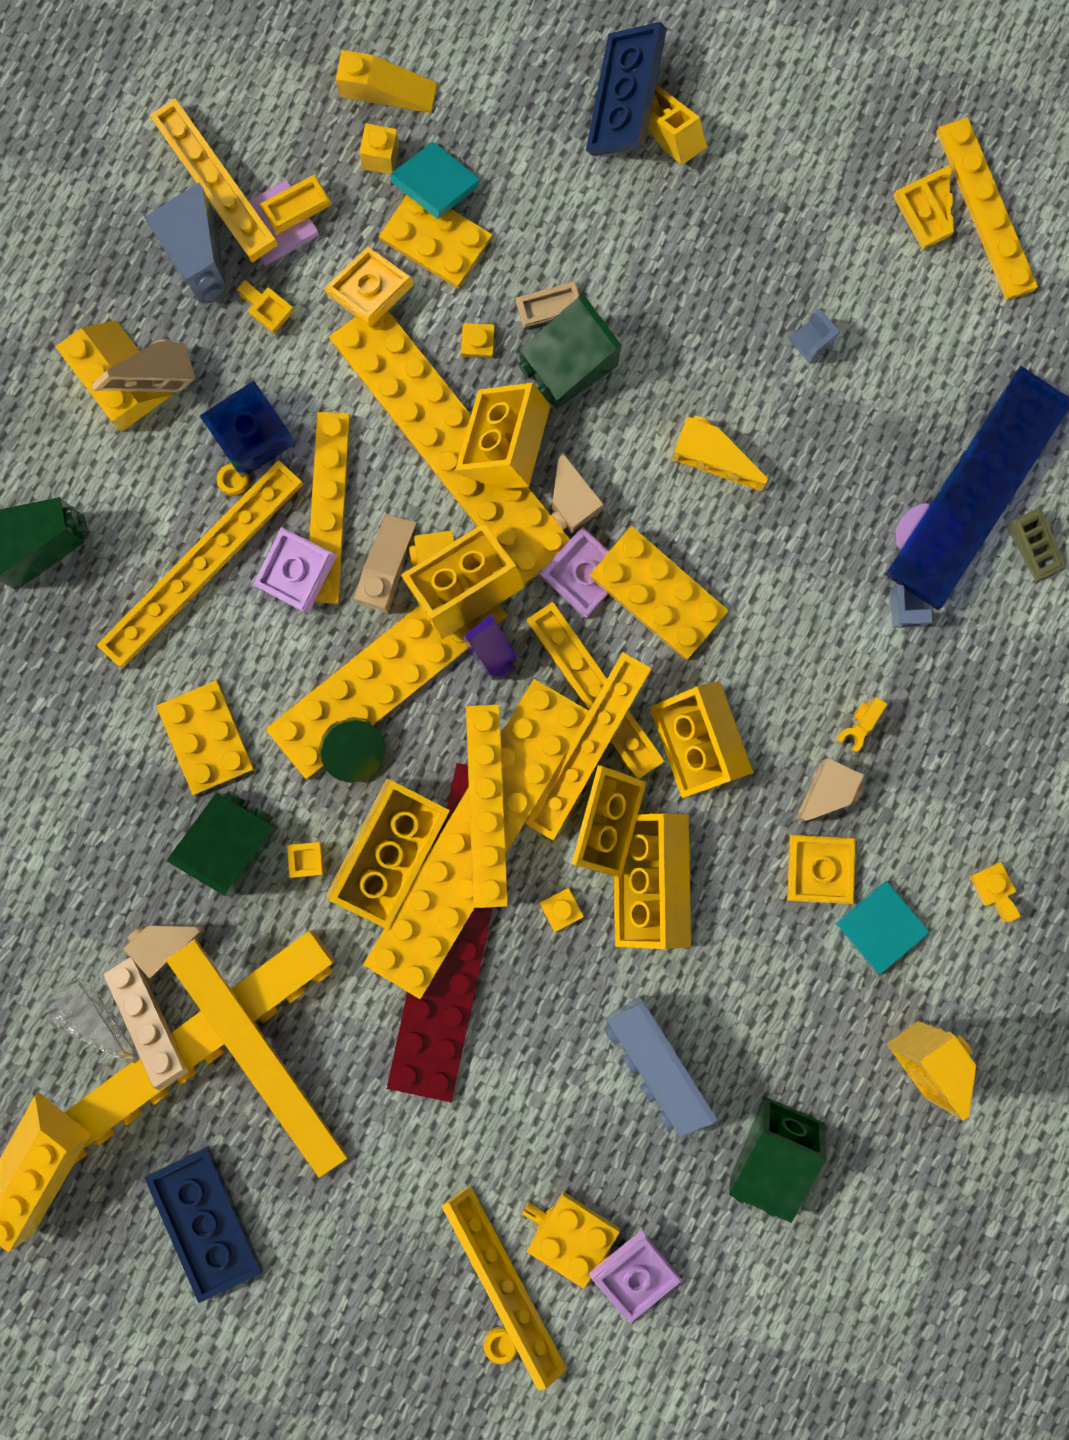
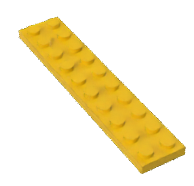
[329,311,570,585]
[363,679,589,999]

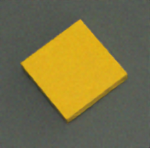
[324,246,414,328]
[787,835,856,904]

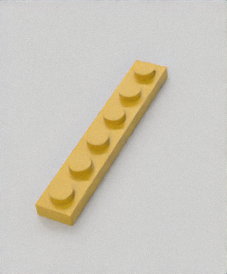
[149,98,278,263]
[936,117,1038,301]
[309,412,350,604]
[526,602,665,779]
[525,652,652,840]
[466,705,508,908]
[441,1186,567,1391]

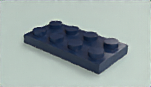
[586,21,667,156]
[144,1146,263,1303]

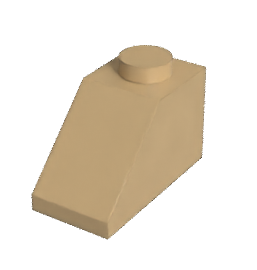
[551,454,603,534]
[795,758,864,822]
[123,924,206,979]

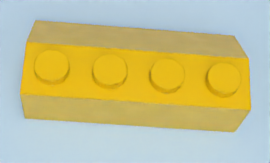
[326,778,450,930]
[614,813,691,949]
[887,1021,976,1121]
[0,1093,91,1253]

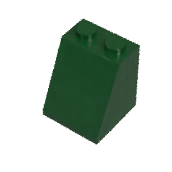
[518,294,622,409]
[0,497,88,589]
[167,791,278,896]
[729,1096,827,1223]

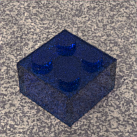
[200,380,296,477]

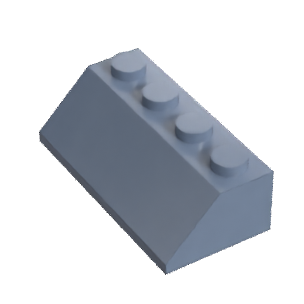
[604,996,718,1137]

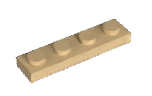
[103,957,189,1090]

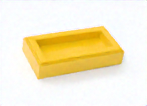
[259,174,331,235]

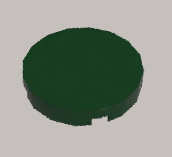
[319,717,386,783]

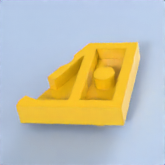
[893,165,954,250]

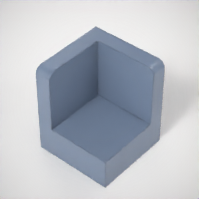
[789,309,840,364]
[890,585,932,628]

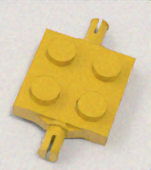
[521,1192,620,1289]

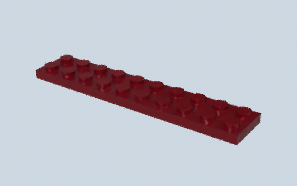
[386,763,493,1103]

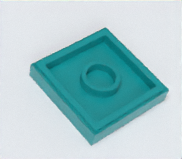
[390,142,480,219]
[835,881,929,975]

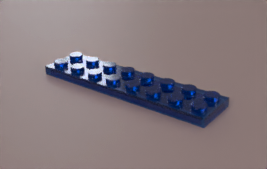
[884,366,1069,610]

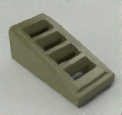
[1006,507,1066,582]

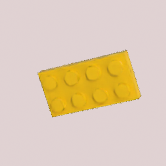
[588,526,729,660]

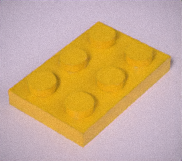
[378,195,492,289]
[156,680,255,796]

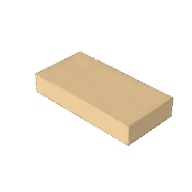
[515,281,580,330]

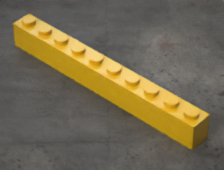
[64,930,336,1164]

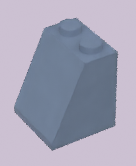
[144,183,226,303]

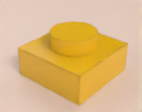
[461,323,495,359]
[287,842,324,878]
[540,888,583,932]

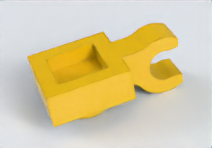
[236,280,294,335]
[836,697,887,753]
[970,862,1021,923]

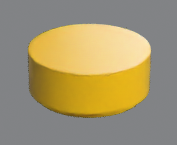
[216,463,250,496]
[484,1327,517,1364]

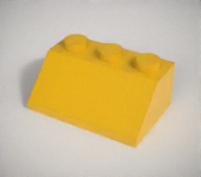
[55,321,173,432]
[455,382,551,489]
[401,523,525,639]
[649,681,753,798]
[571,765,646,878]

